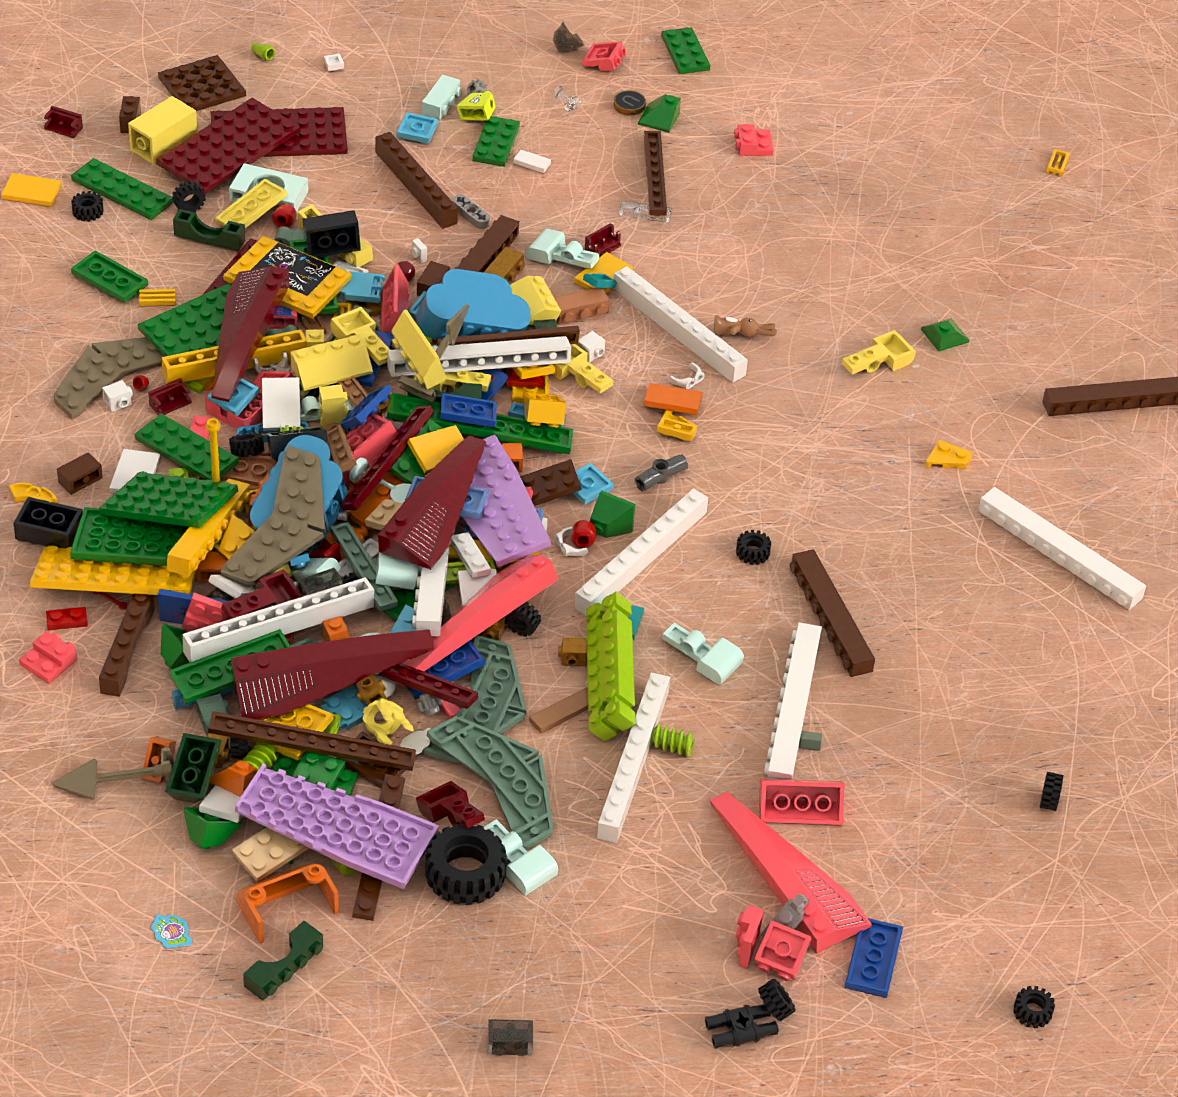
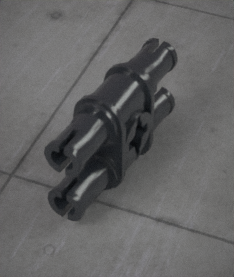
[705,1004,779,1049]

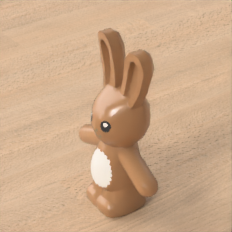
[714,315,777,337]

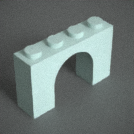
[229,163,308,212]

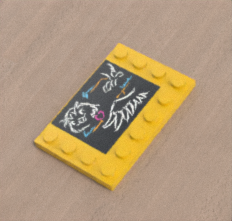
[223,236,352,319]

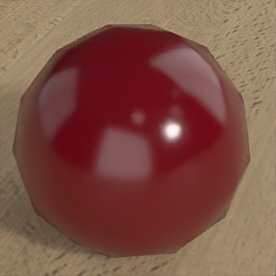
[397,261,416,282]

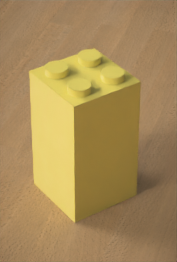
[128,96,197,165]

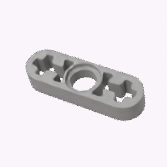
[453,195,490,229]

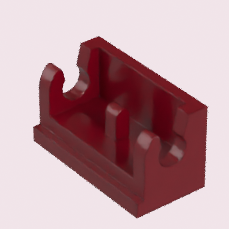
[44,106,83,138]
[584,223,621,257]
[148,378,192,415]

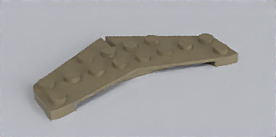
[54,337,164,419]
[220,445,326,585]

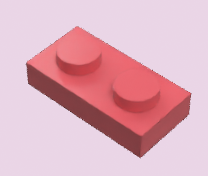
[190,416,212,440]

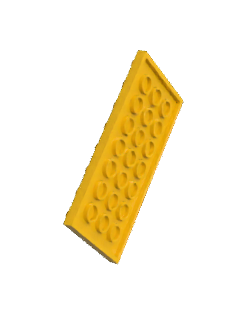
[30,546,196,595]

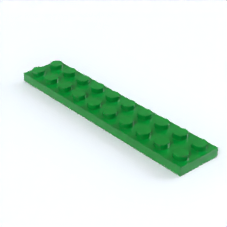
[387,393,573,454]

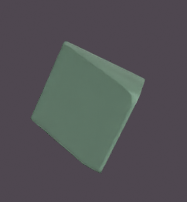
[800,731,822,751]

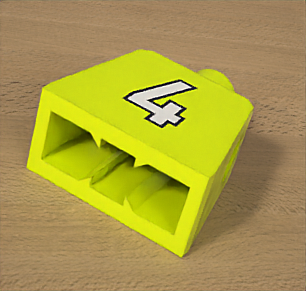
[457,91,495,121]

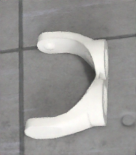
[254,352,287,375]
[668,362,705,389]
[554,527,588,557]

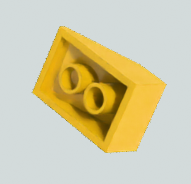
[523,392,566,427]

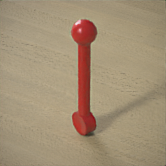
[92,591,127,610]

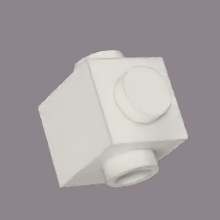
[577,331,605,363]
[102,380,133,412]

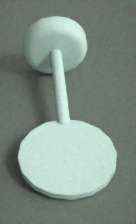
[349,457,411,504]

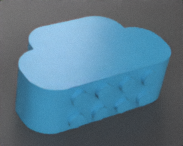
[416,269,531,340]
[250,435,348,543]

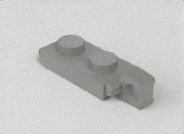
[760,894,810,938]

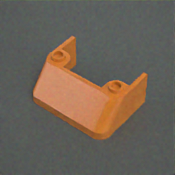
[237,864,339,943]

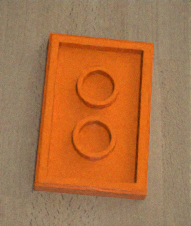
[643,383,703,415]

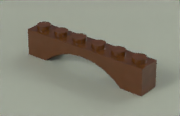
[99,594,155,697]

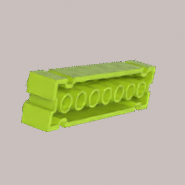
[586,591,636,742]

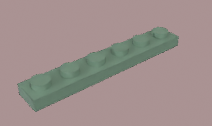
[330,522,398,612]

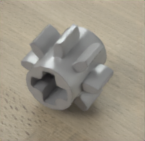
[467,79,487,95]
[416,693,443,715]

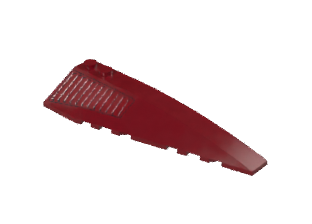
[211,266,290,402]
[378,436,486,570]
[231,630,434,720]

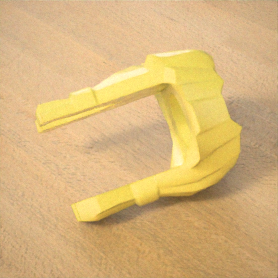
[362,698,414,745]

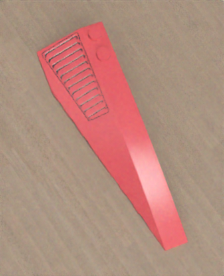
[396,554,558,686]
[710,791,872,954]

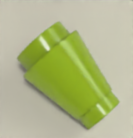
[251,42,275,61]

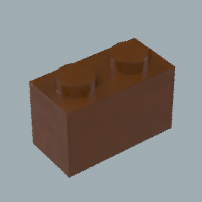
[119,96,141,133]
[417,261,450,296]
[57,452,103,495]

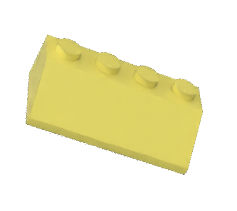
[392,309,447,390]
[291,334,373,391]

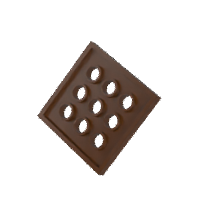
[158,55,246,111]

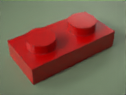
[507,369,544,388]
[46,607,88,631]

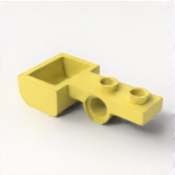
[330,307,390,366]
[842,330,916,374]
[552,344,613,394]
[414,371,491,392]

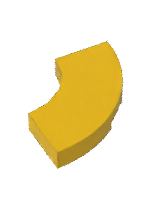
[8,483,58,503]

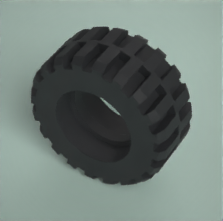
[425,823,507,905]

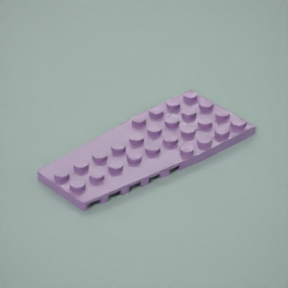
[461,435,551,567]
[235,764,439,889]

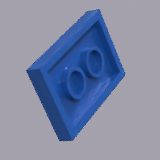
[336,384,392,431]
[440,393,497,427]

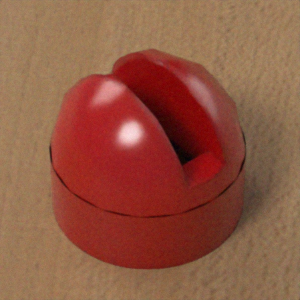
[133,375,149,390]

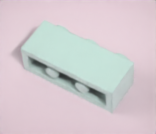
[422,75,462,120]

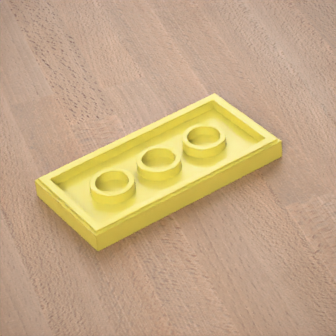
[214,179,288,228]

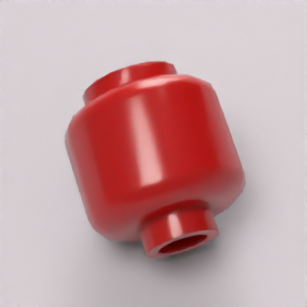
[272,204,297,228]
[571,520,596,548]

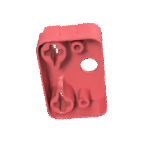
[205,390,263,429]

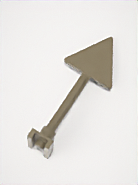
[398,304,470,404]
[52,747,174,800]

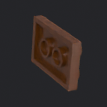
[520,459,582,506]
[336,731,406,789]

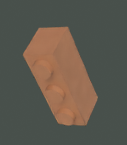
[554,288,609,324]

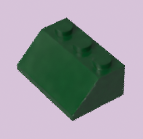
[165,733,222,803]

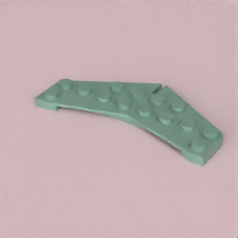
[423,635,527,763]
[427,716,553,850]

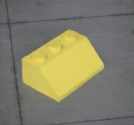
[510,276,561,327]

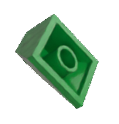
[638,94,681,133]
[921,318,969,352]
[590,490,636,538]
[160,624,190,669]
[183,807,242,849]

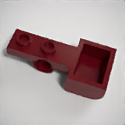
[221,569,303,619]
[416,781,485,829]

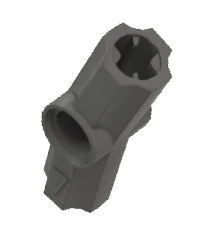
[635,454,688,491]

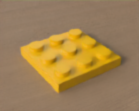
[253,704,333,761]

